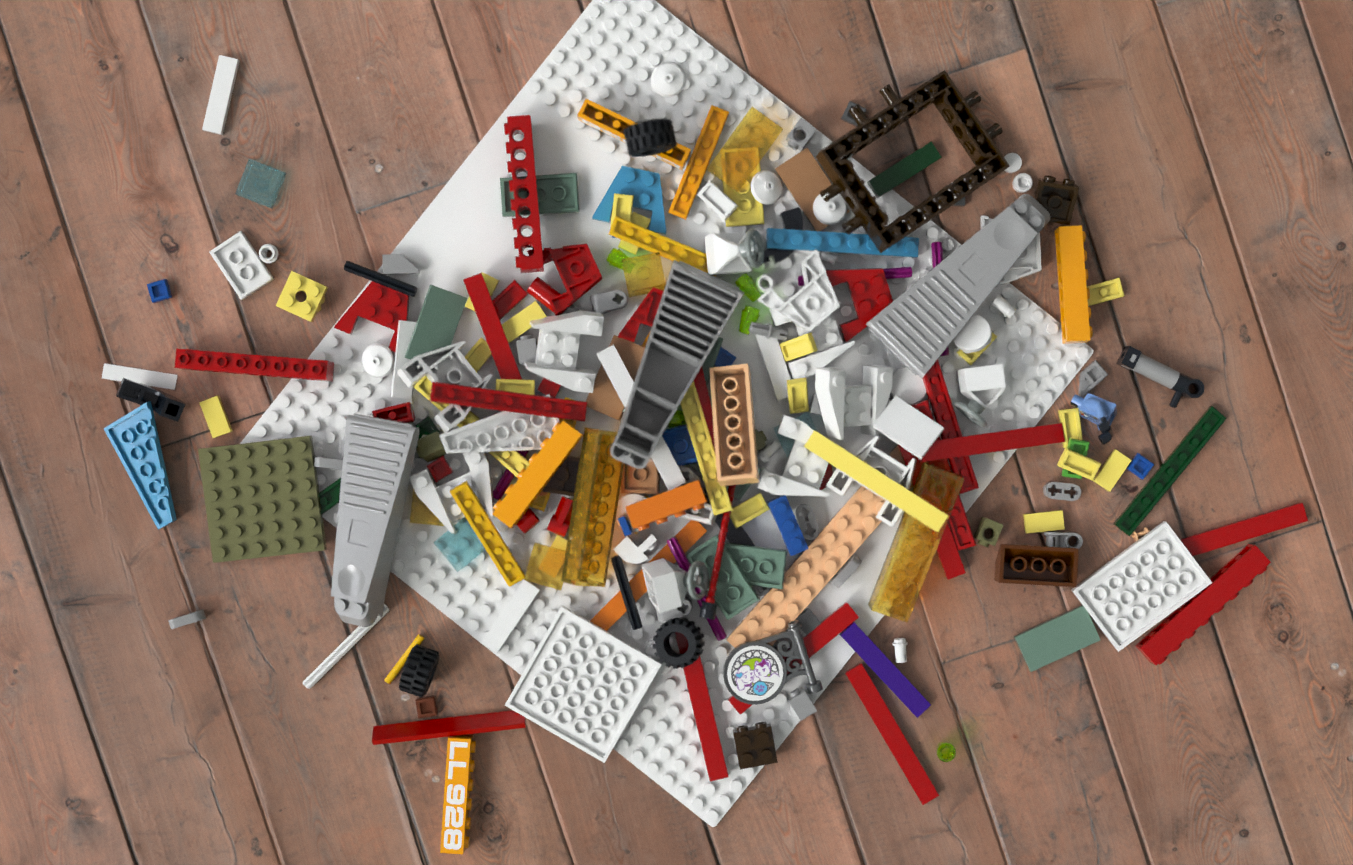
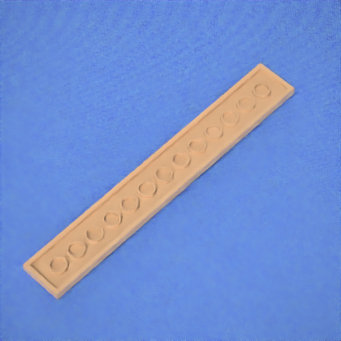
[726,444,929,648]

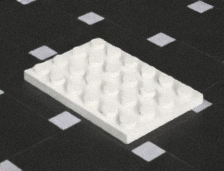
[1071,521,1212,652]

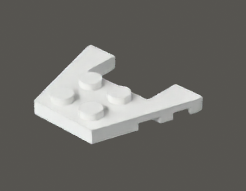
[980,216,1042,287]
[758,250,840,332]

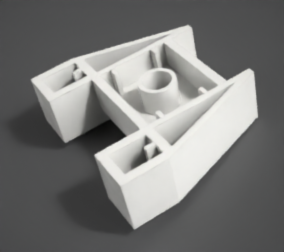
[769,301,855,379]
[524,310,604,393]
[397,341,492,433]
[815,365,893,440]
[757,415,829,496]
[826,436,917,528]
[409,452,495,534]

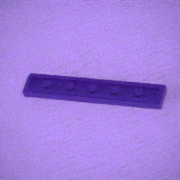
[839,622,931,718]

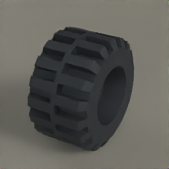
[624,118,677,157]
[653,618,705,669]
[399,644,439,698]

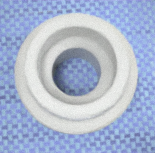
[259,244,279,263]
[756,274,775,293]

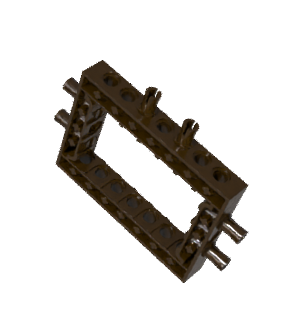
[816,70,1010,253]

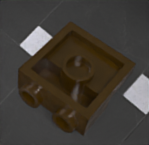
[1034,175,1079,225]
[541,456,587,497]
[733,722,778,770]

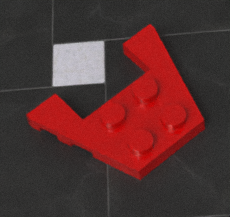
[527,244,602,316]
[826,268,893,342]
[334,281,409,352]
[618,287,663,343]

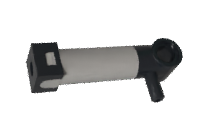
[1116,346,1205,408]

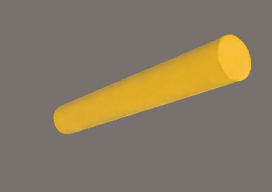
[384,634,425,684]

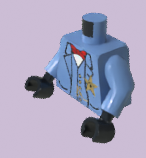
[1070,393,1117,445]

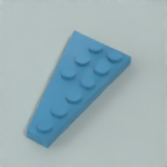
[104,401,177,530]

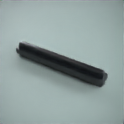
[344,261,417,297]
[611,555,642,630]

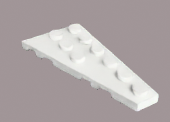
[439,394,560,453]

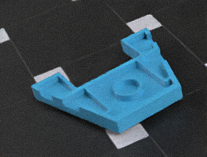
[592,166,666,235]

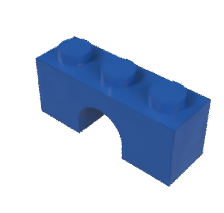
[767,495,809,556]

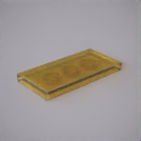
[707,107,783,193]

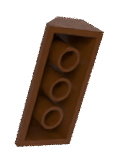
[994,544,1079,587]

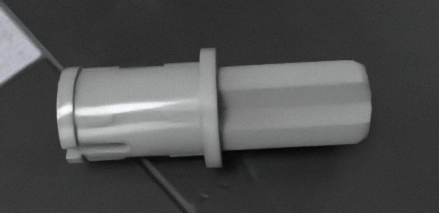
[749,322,788,341]

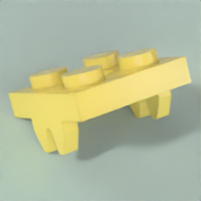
[276,271,328,322]

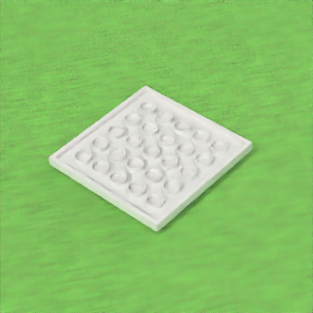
[505,605,662,763]

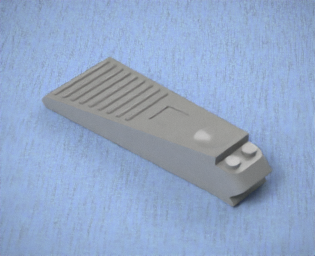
[866,194,1050,378]
[610,260,744,469]
[331,414,420,627]

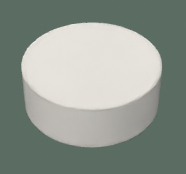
[1004,153,1022,173]
[1012,173,1033,193]

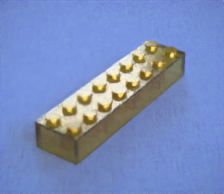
[561,427,624,587]
[868,462,964,623]

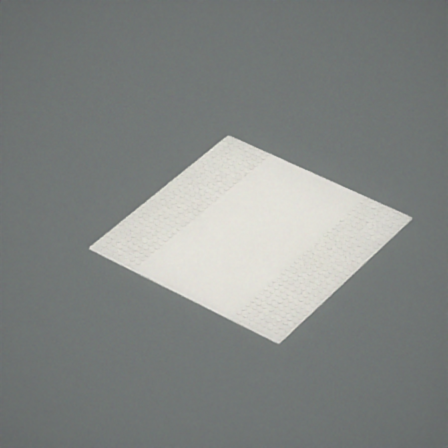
[240,0,1094,827]

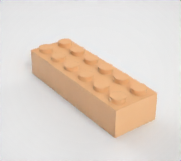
[709,364,759,486]

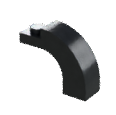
[756,207,803,265]
[116,378,186,422]

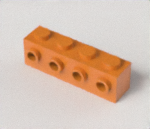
[625,480,708,531]

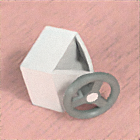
[705,229,764,275]
[955,364,1006,427]
[641,558,709,613]

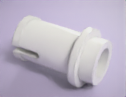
[991,295,1016,318]
[757,439,781,463]
[892,638,908,663]

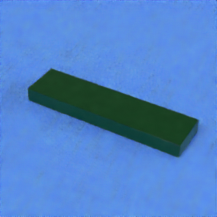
[867,141,942,199]

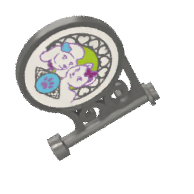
[723,620,823,705]

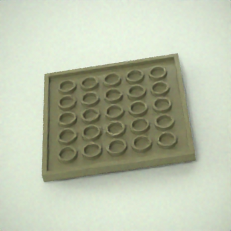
[198,435,327,563]

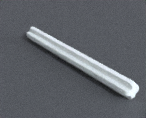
[303,604,390,689]

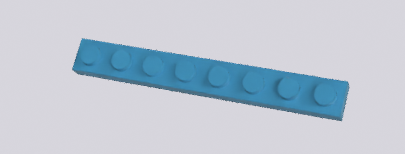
[766,228,919,258]

